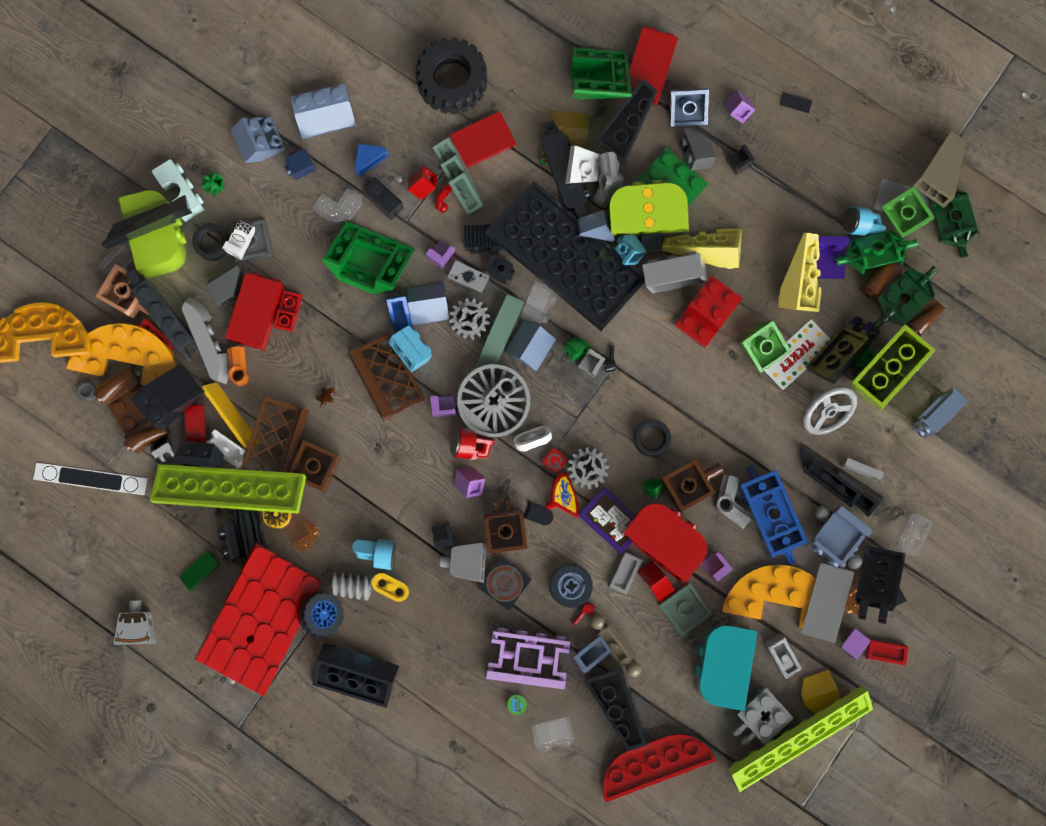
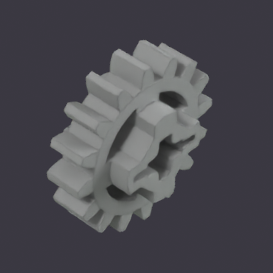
[449,298,490,340]
[567,447,609,490]

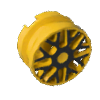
[263,511,292,528]

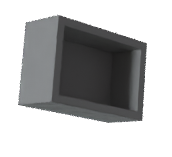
[643,252,708,293]

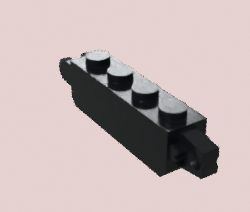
[542,120,590,218]
[126,268,200,362]

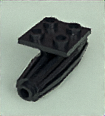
[217,509,266,565]

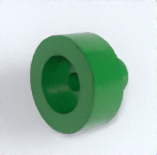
[643,479,663,499]

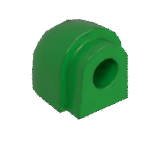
[563,337,591,362]

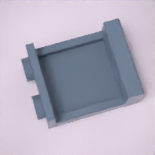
[809,506,873,568]

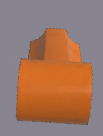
[227,346,249,386]

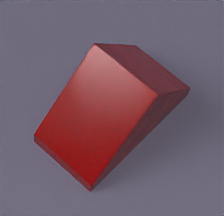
[637,560,675,603]

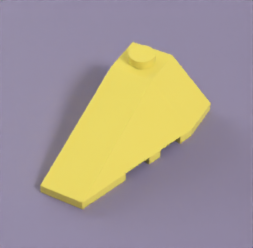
[662,229,742,269]
[778,233,821,312]

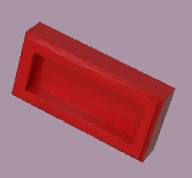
[866,639,909,666]

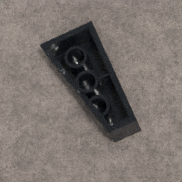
[595,79,658,164]
[583,666,648,751]

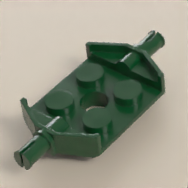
[929,190,979,258]
[873,266,939,329]

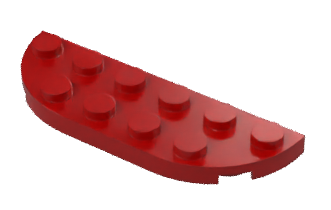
[602,734,717,803]

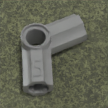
[593,152,624,208]
[715,475,753,529]

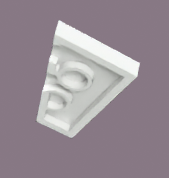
[565,146,620,184]

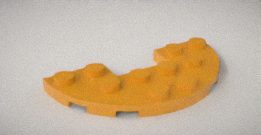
[0,303,91,363]
[66,323,177,386]
[721,565,838,636]

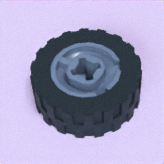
[550,565,593,608]

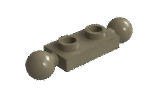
[590,614,641,677]

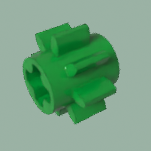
[201,171,225,196]
[854,346,874,368]

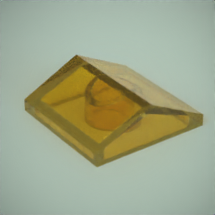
[551,110,589,149]

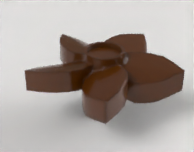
[316,387,335,408]

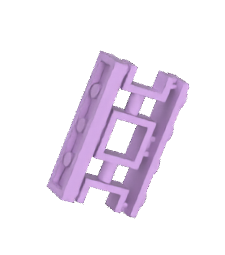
[486,627,571,689]

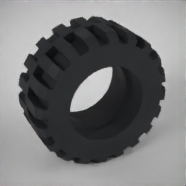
[415,37,488,114]

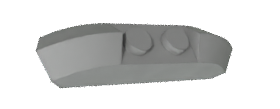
[182,297,230,384]

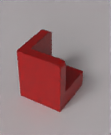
[407,166,437,200]

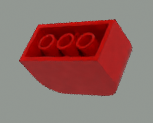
[621,504,707,583]

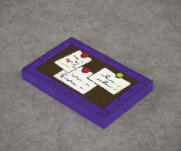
[578,487,635,554]

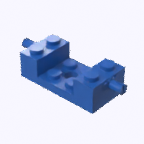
[738,465,808,565]

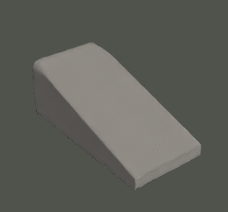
[764,633,802,679]

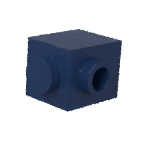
[285,149,316,180]

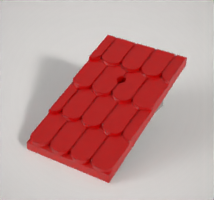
[195,542,321,696]

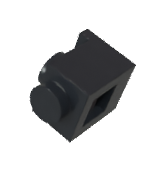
[485,255,515,284]

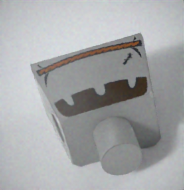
[114,600,156,645]

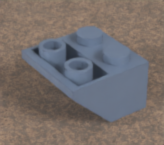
[231,117,285,163]

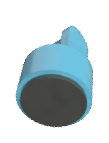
[842,205,886,236]
[352,539,397,570]

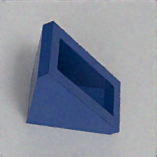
[354,144,389,177]
[386,294,413,331]

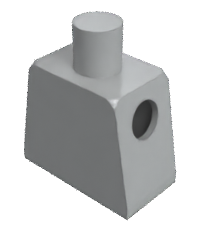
[440,543,486,583]

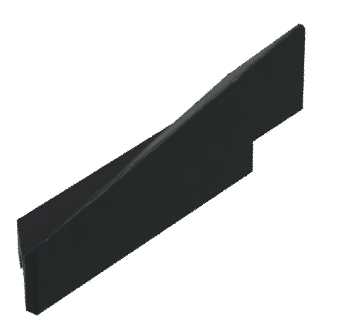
[102,195,192,249]
[800,445,883,517]

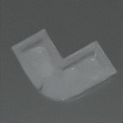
[312,188,364,223]

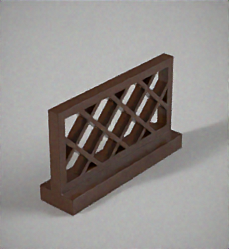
[348,333,425,422]
[240,396,310,473]

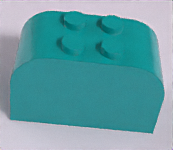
[693,625,758,711]

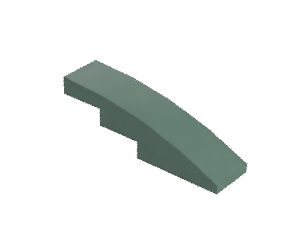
[432,137,484,215]
[476,294,525,373]

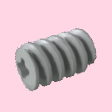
[331,571,373,601]

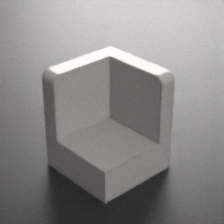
[578,348,605,378]

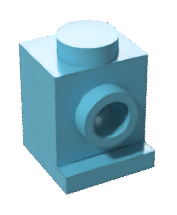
[615,235,647,265]

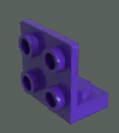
[817,236,849,279]

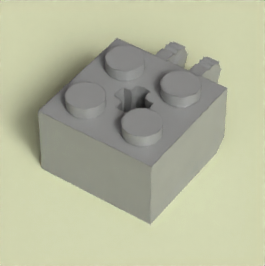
[732,686,793,746]

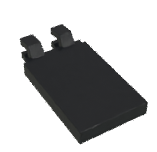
[806,316,880,384]
[855,545,906,624]

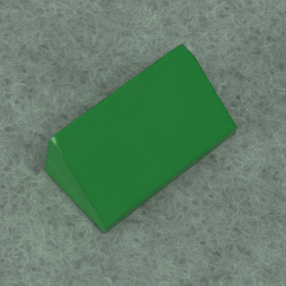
[179,550,221,591]

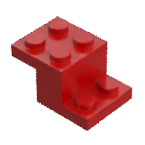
[675,276,743,349]

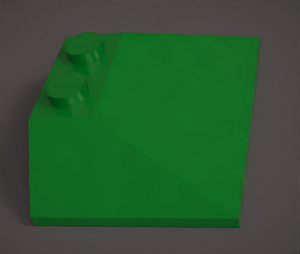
[570,47,632,100]
[322,220,415,294]

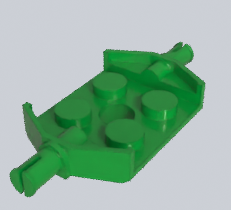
[835,230,918,274]

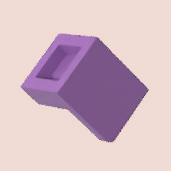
[724,89,755,123]
[426,240,455,269]
[430,396,456,418]
[454,467,485,498]
[701,551,733,582]
[841,628,871,660]

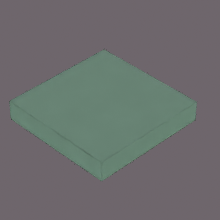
[658,582,713,637]

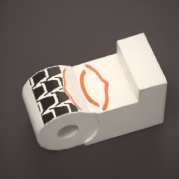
[223,220,255,260]

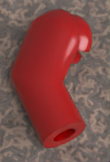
[435,184,452,213]

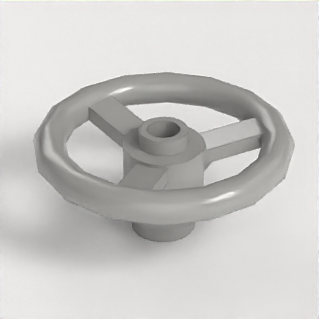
[803,386,857,435]

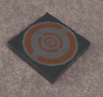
[478,556,532,610]

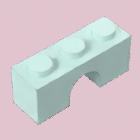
[152,159,204,222]

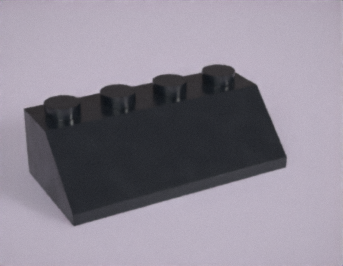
[312,643,399,708]

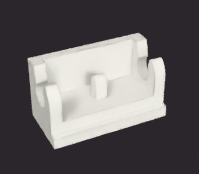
[206,429,246,469]

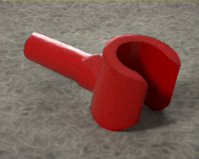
[572,602,595,626]

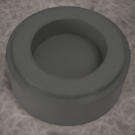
[76,382,96,402]

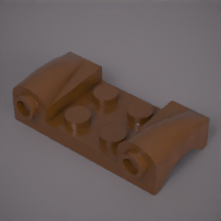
[860,263,945,336]
[94,368,171,454]

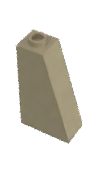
[913,131,966,208]

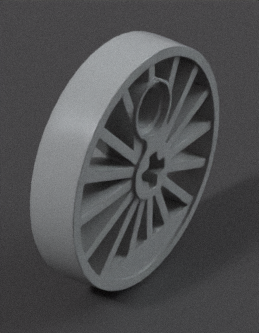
[457,364,530,437]

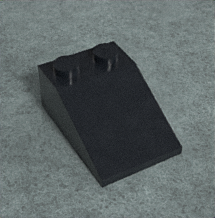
[130,364,205,431]

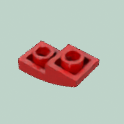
[274,290,303,332]
[185,404,207,443]

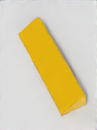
[202,383,260,450]

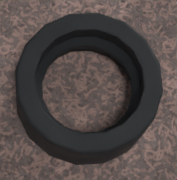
[192,223,229,261]
[634,420,671,457]

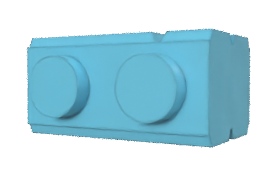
[388,325,432,372]

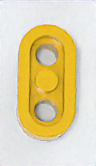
[372,573,409,602]

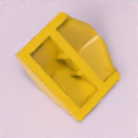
[801,670,840,715]

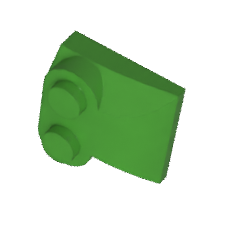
[881,187,935,238]
[740,319,791,373]

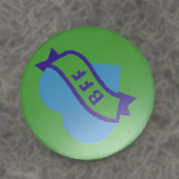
[507,695,527,715]

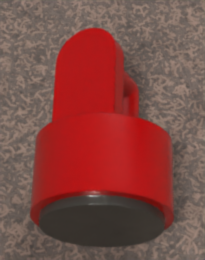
[450,428,496,460]

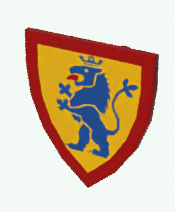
[546,472,578,518]

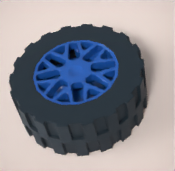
[298,592,344,636]

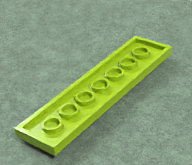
[150,464,306,514]
[728,685,873,792]

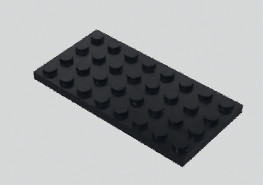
[485,181,645,332]

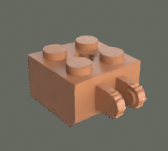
[95,264,149,319]

